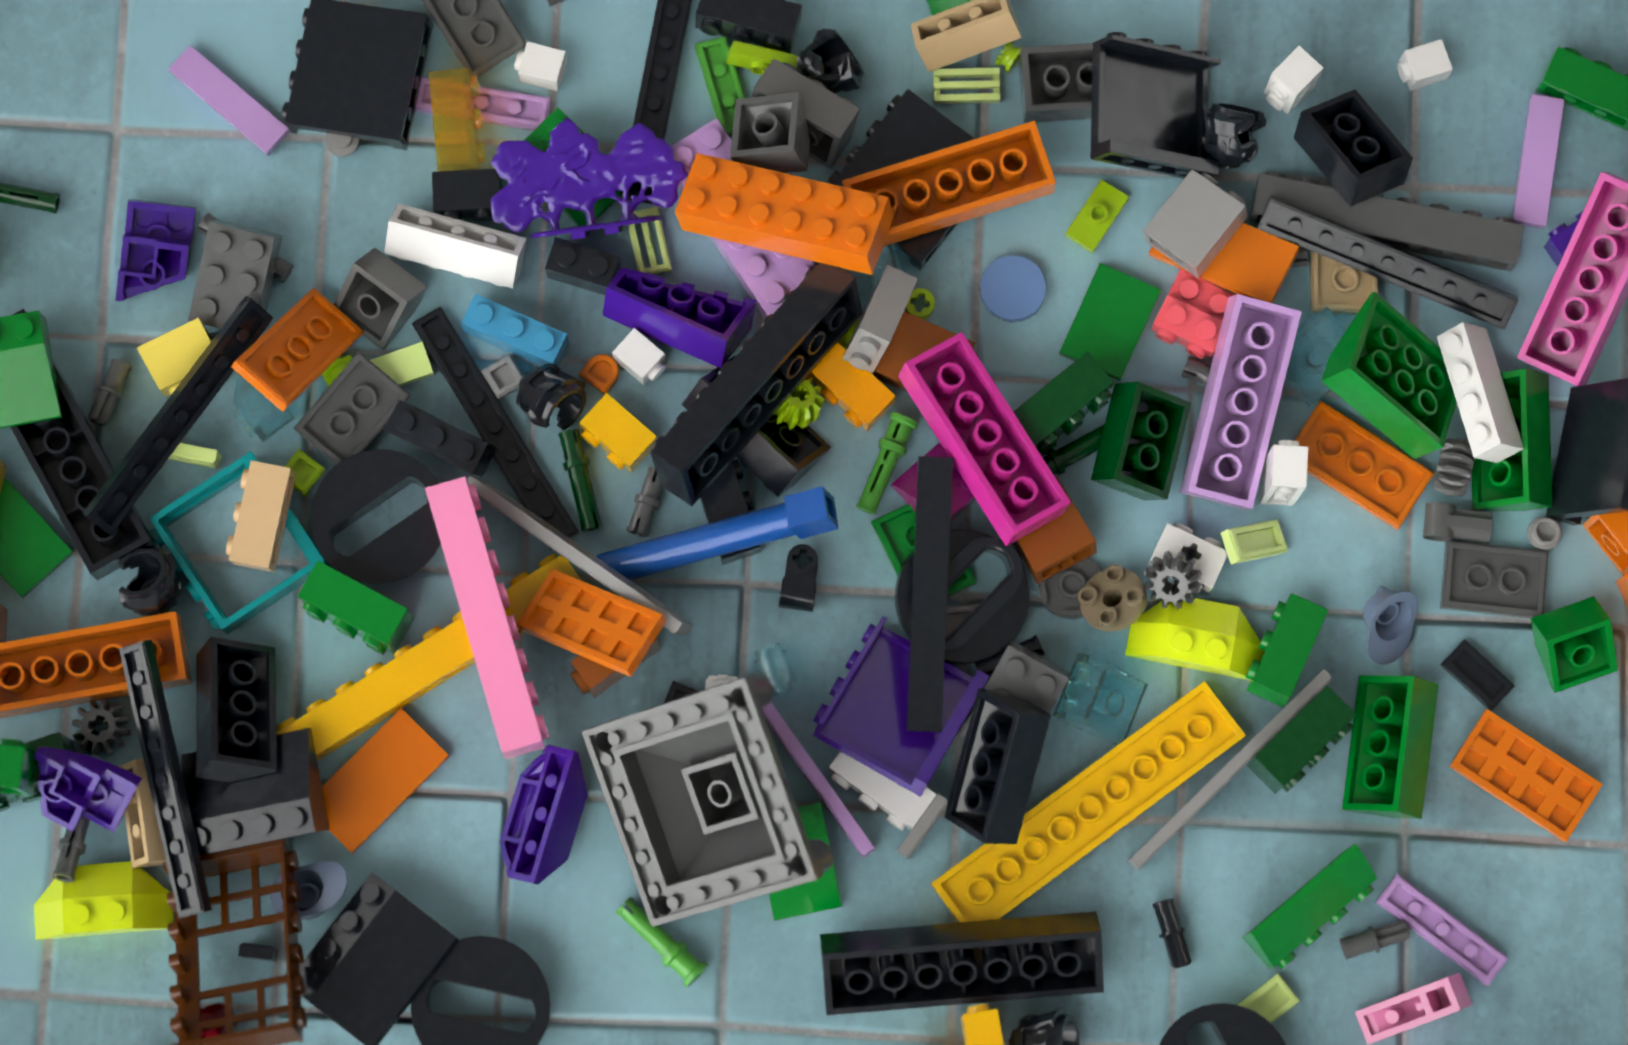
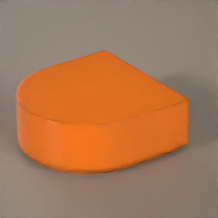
[579,354,619,395]

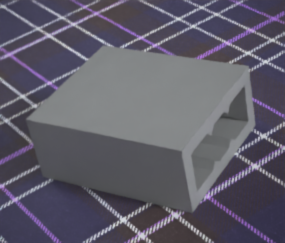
[1143,169,1247,279]
[842,264,918,373]

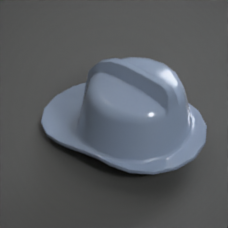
[1363,586,1418,665]
[270,860,348,920]

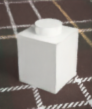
[1397,39,1453,91]
[514,41,567,92]
[612,328,666,385]

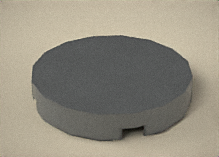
[1037,557,1102,620]

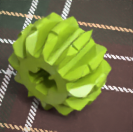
[774,377,824,430]

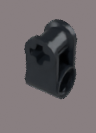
[779,544,818,612]

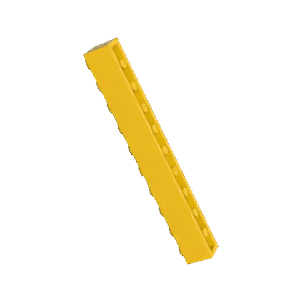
[276,554,581,761]

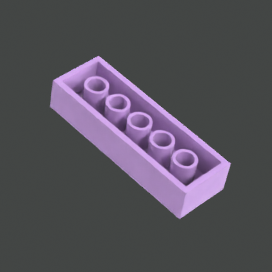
[672,118,816,319]
[1179,294,1302,510]

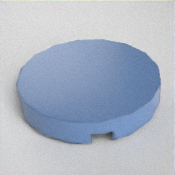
[979,255,1046,323]

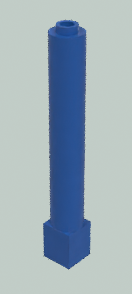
[597,486,839,582]

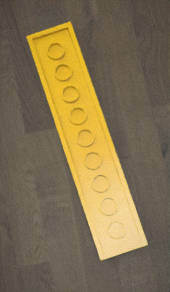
[930,681,1246,923]

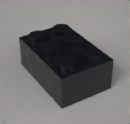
[1293,89,1413,207]

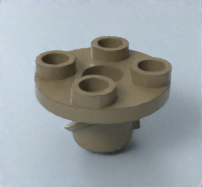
[1078,565,1147,632]

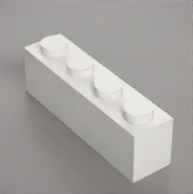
[384,203,527,289]
[1437,322,1524,463]

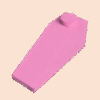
[1355,972,1473,1044]

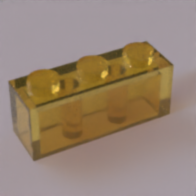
[428,68,486,172]

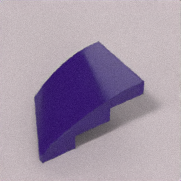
[115,199,196,302]
[34,747,142,833]

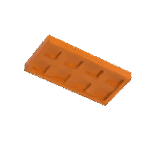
[516,569,667,677]
[1448,709,1603,842]

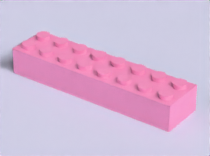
[425,476,549,760]

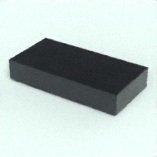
[1440,639,1515,711]

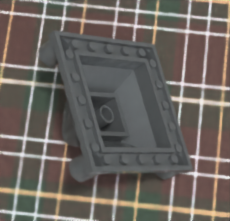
[581,673,833,927]

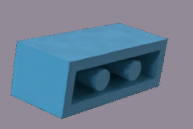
[461,293,569,366]

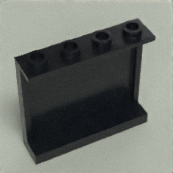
[282,0,433,150]
[1090,32,1221,179]
[826,89,974,271]
[1546,378,1628,526]

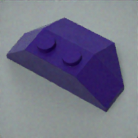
[500,745,588,885]

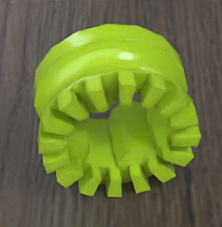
[995,41,1022,73]
[905,288,935,320]

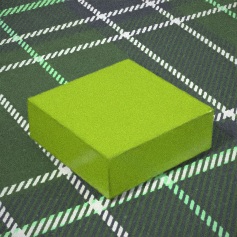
[284,449,326,497]

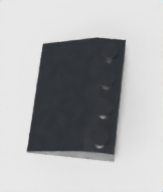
[181,728,330,855]
[299,873,459,1045]

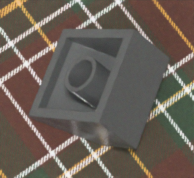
[730,92,810,173]
[333,248,428,350]

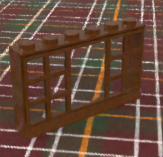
[163,839,307,1045]

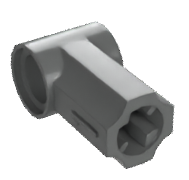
[1423,502,1493,543]

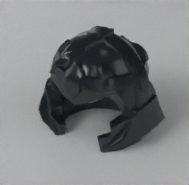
[797,28,865,94]
[1203,102,1267,169]
[516,363,587,430]
[119,545,183,616]
[1008,1007,1080,1045]

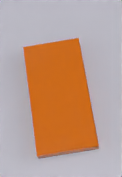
[1149,223,1300,303]
[231,288,364,412]
[1294,400,1435,530]
[322,708,450,854]

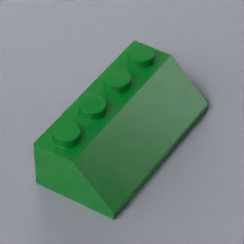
[1472,368,1552,511]
[1342,675,1439,819]
[1242,844,1377,969]

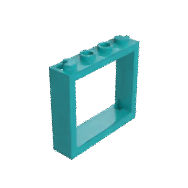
[148,451,328,634]

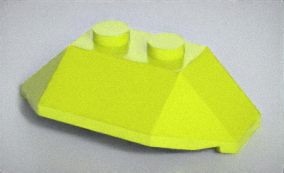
[1125,598,1263,681]
[34,861,174,940]

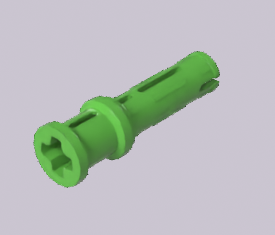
[856,412,918,515]
[616,897,708,987]

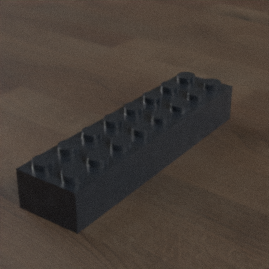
[650,263,863,506]
[10,309,156,580]
[820,911,1104,1015]

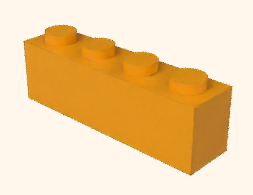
[805,342,896,432]

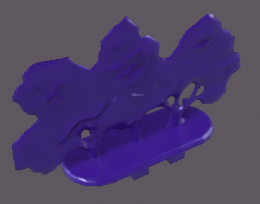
[490,117,688,240]

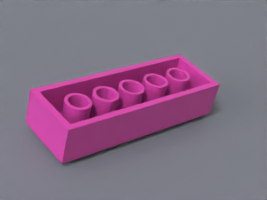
[1517,172,1628,386]
[898,332,1071,546]

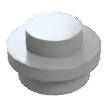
[326,133,359,157]
[1527,516,1562,550]

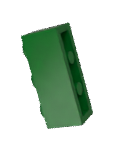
[1536,47,1628,131]
[1245,593,1328,708]

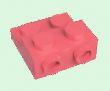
[1151,269,1234,359]

